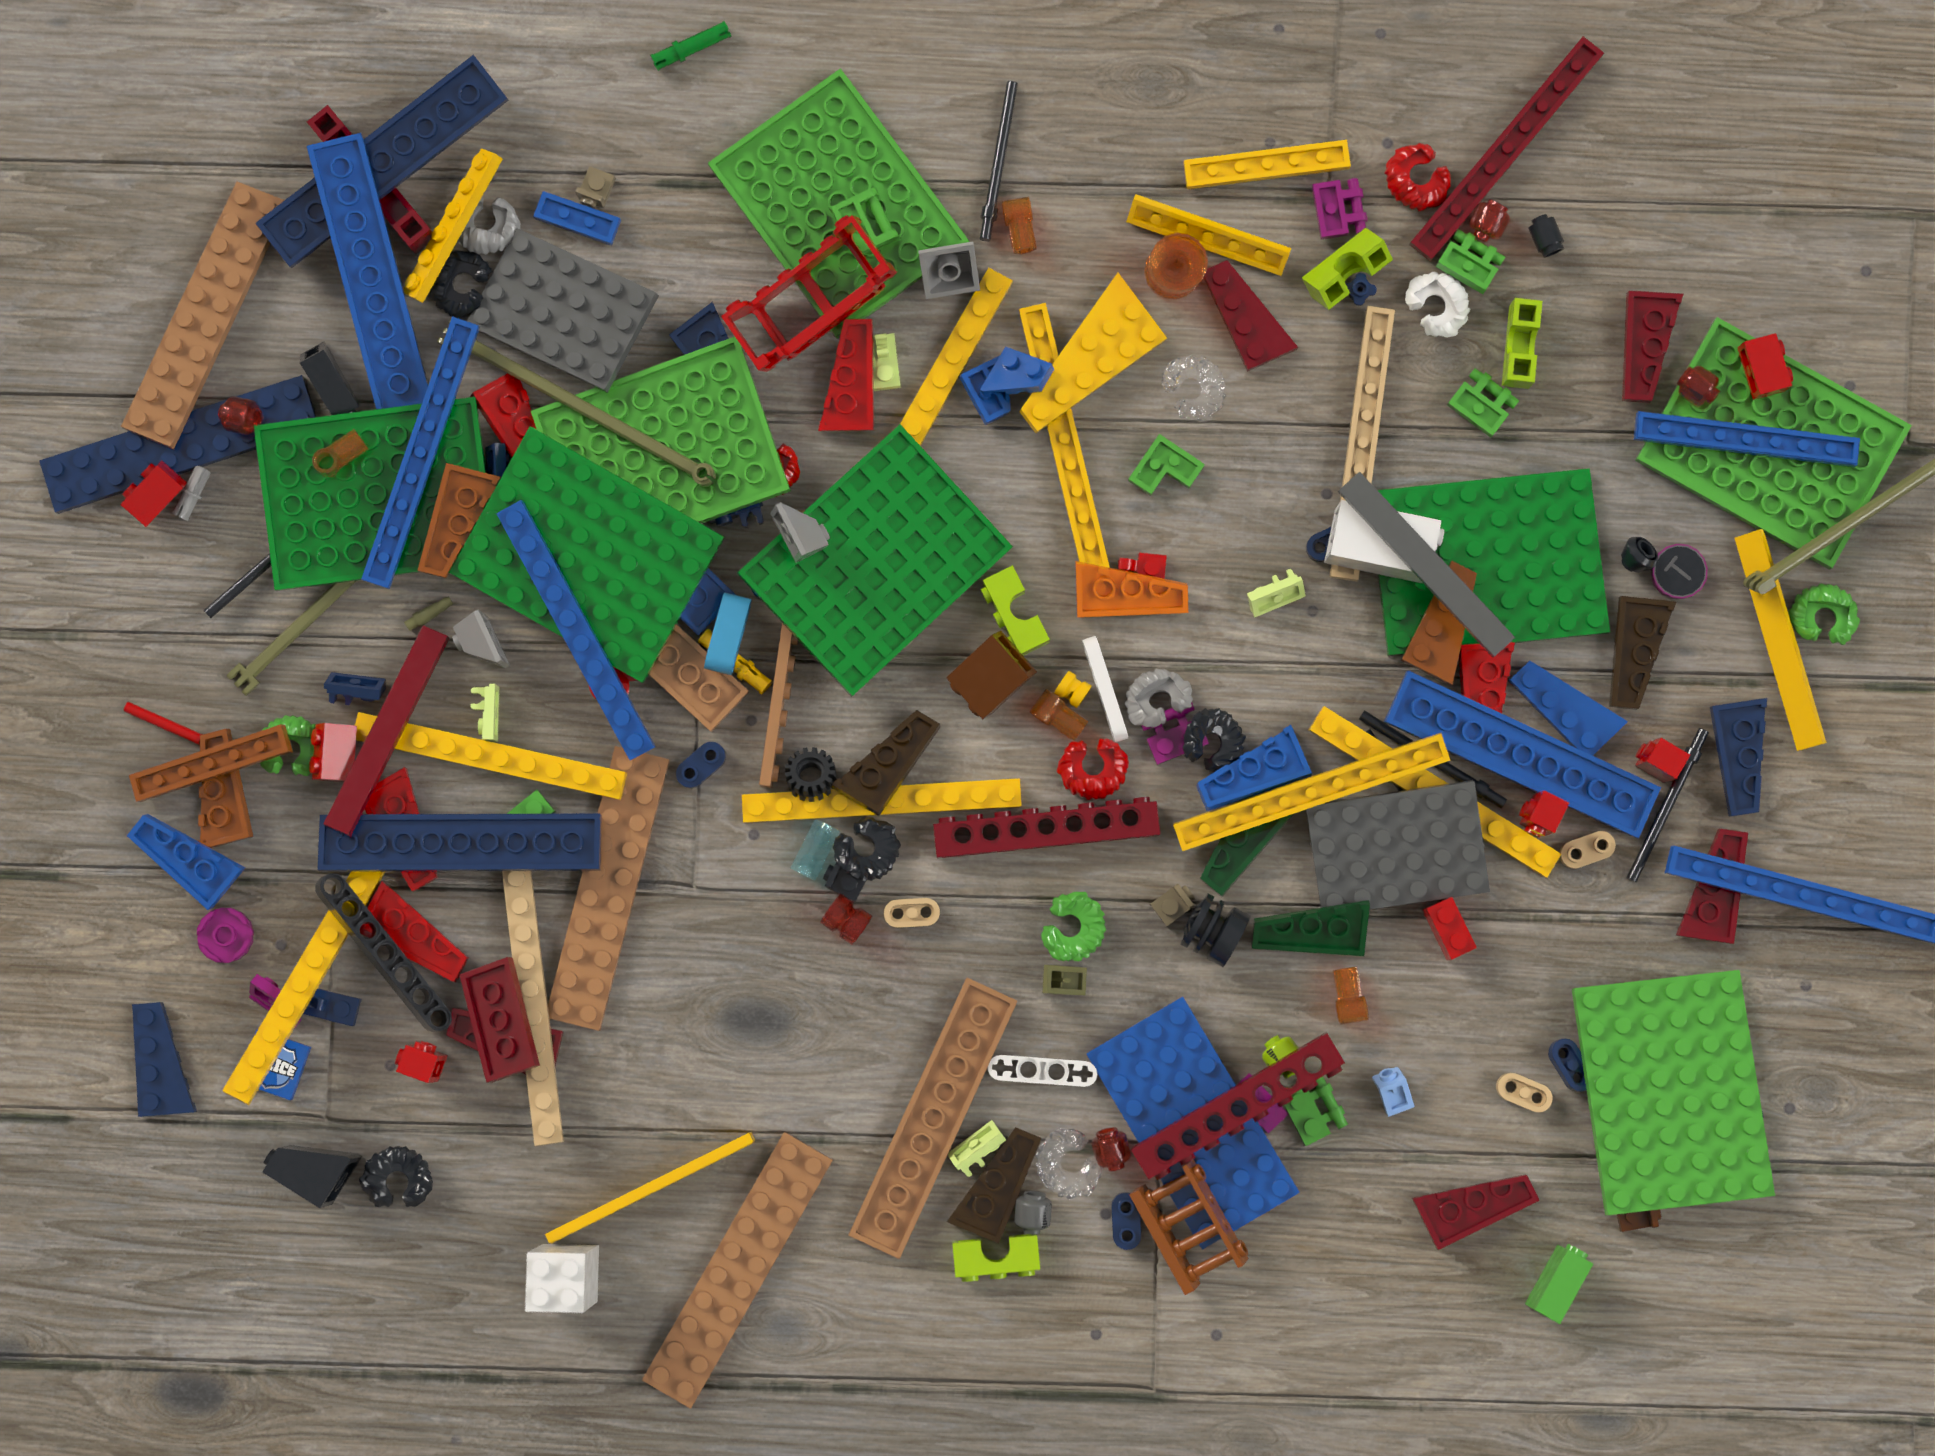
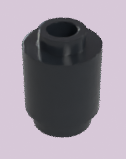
[1528,214,1564,258]

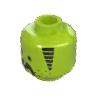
[1262,1035,1299,1079]

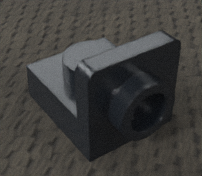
[823,862,866,902]

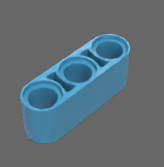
[704,592,752,675]

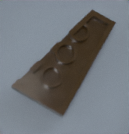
[1609,596,1676,710]
[832,710,940,816]
[947,1127,1042,1244]

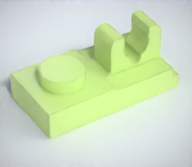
[873,333,901,391]
[1247,569,1306,617]
[471,684,499,742]
[948,1120,1006,1177]

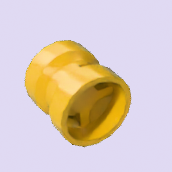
[1054,671,1092,709]

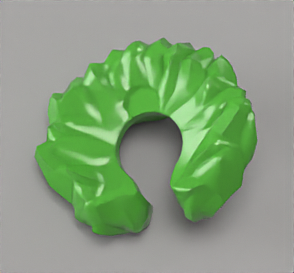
[1788,583,1860,645]
[260,715,315,776]
[1041,892,1106,961]

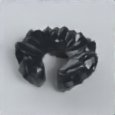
[430,250,492,318]
[1182,708,1246,772]
[833,816,901,881]
[359,1146,433,1208]

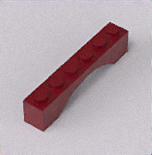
[307,105,432,254]

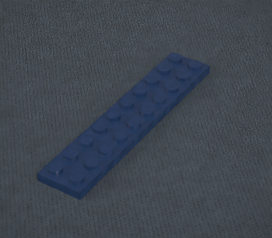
[255,55,509,268]
[39,375,317,514]
[317,813,602,872]

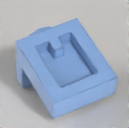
[1372,1067,1415,1117]

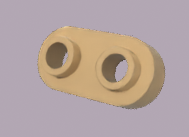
[1559,831,1616,869]
[884,898,940,928]
[1496,1073,1552,1112]

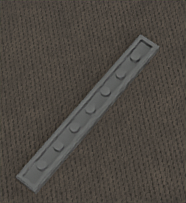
[1338,471,1515,657]

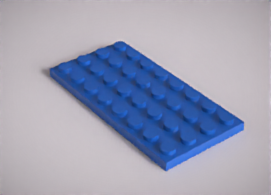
[1086,996,1300,1250]

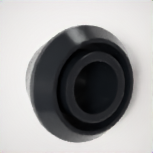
[1621,537,1658,573]

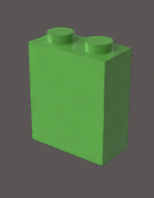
[1525,1244,1593,1324]

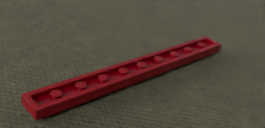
[1409,36,1604,262]

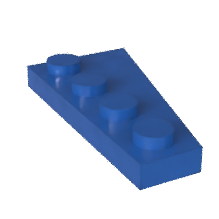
[1197,725,1312,811]
[127,814,245,910]

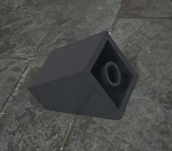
[262,1145,362,1208]

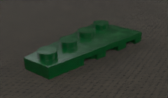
[1200,795,1294,897]
[1251,900,1370,956]

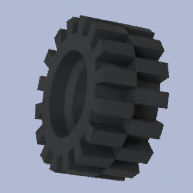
[785,747,837,802]

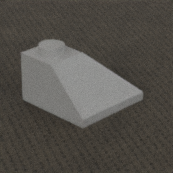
[918,242,980,299]
[770,502,830,563]
[452,609,510,668]

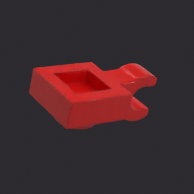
[1117,552,1167,579]

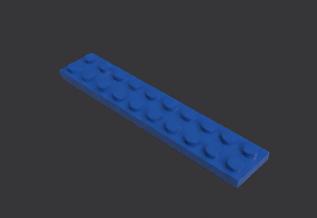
[307,133,428,409]
[1384,671,1661,838]

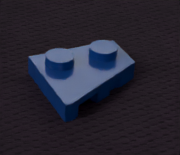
[980,346,1054,397]
[959,356,1011,425]

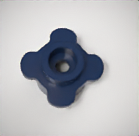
[1346,273,1377,306]

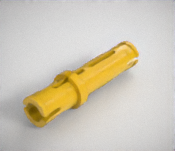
[698,629,773,695]

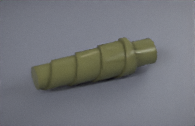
[404,596,453,631]

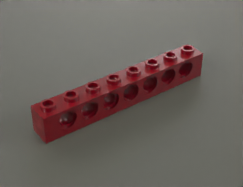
[933,797,1160,859]
[1131,1032,1345,1180]

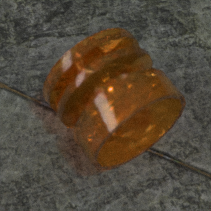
[1144,233,1208,300]

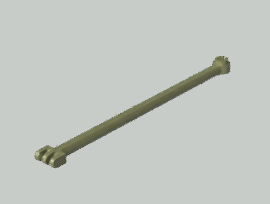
[437,318,716,487]
[1743,459,1935,594]
[226,581,356,696]

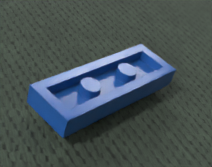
[533,191,621,246]

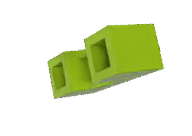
[1302,228,1393,310]
[1501,298,1543,389]
[980,565,1050,656]
[952,1234,1040,1282]

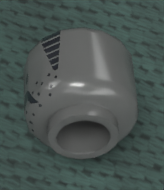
[1014,1191,1052,1235]

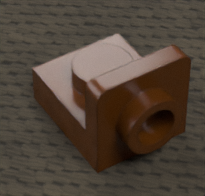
[1617,1209,1661,1232]

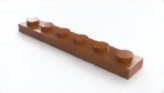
[129,724,293,802]

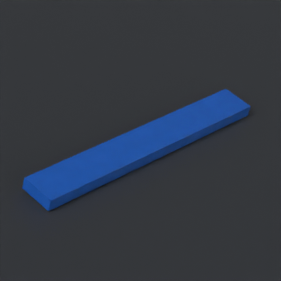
[1633,411,1860,467]

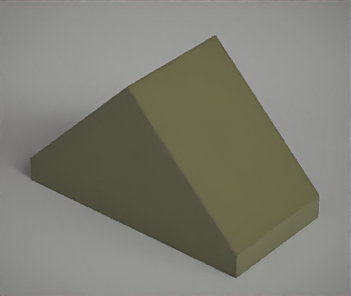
[1042,965,1087,996]

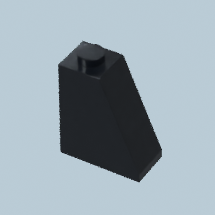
[300,341,359,415]

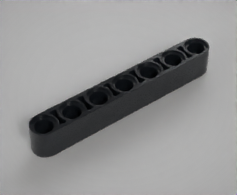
[315,873,452,1032]

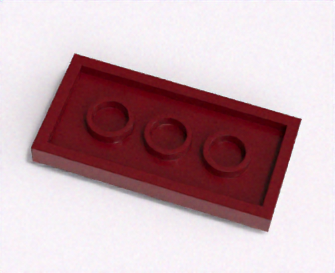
[460,957,540,1083]

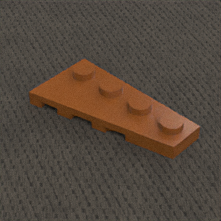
[418,463,501,578]
[1401,561,1477,686]
[198,729,253,848]

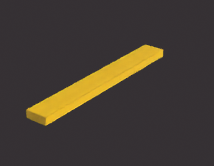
[1734,529,1827,751]
[545,1132,755,1244]

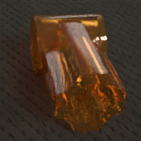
[1002,196,1037,254]
[312,429,369,477]
[1029,689,1088,741]
[1332,966,1369,1025]

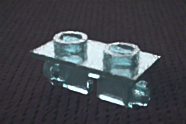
[790,819,840,881]

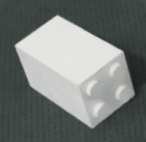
[1324,500,1444,583]
[525,1244,599,1313]

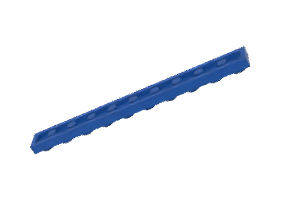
[361,317,480,589]
[496,500,656,761]
[1665,846,1935,943]

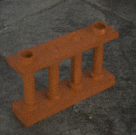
[1129,1159,1249,1295]

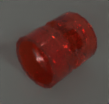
[820,893,873,946]

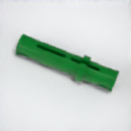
[650,21,732,71]

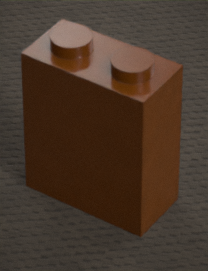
[946,630,1037,720]

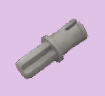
[172,466,210,521]

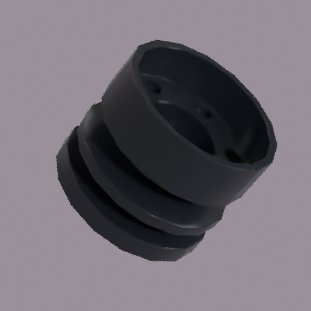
[1180,893,1251,967]

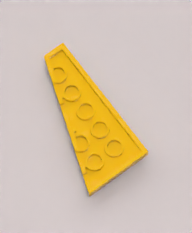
[1019,273,1167,433]

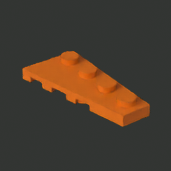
[1075,561,1188,617]

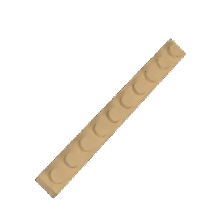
[1329,306,1395,582]
[502,871,564,1146]

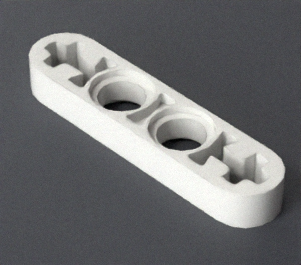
[1082,636,1128,742]
[988,1055,1097,1087]

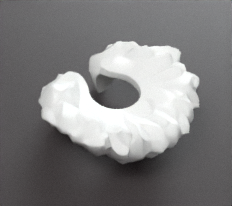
[1405,272,1471,337]

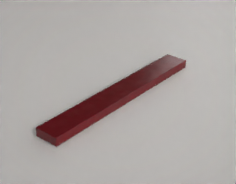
[323,626,450,837]

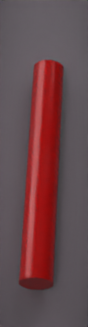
[124,702,203,745]

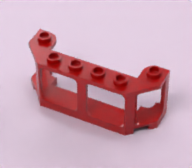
[721,215,897,372]

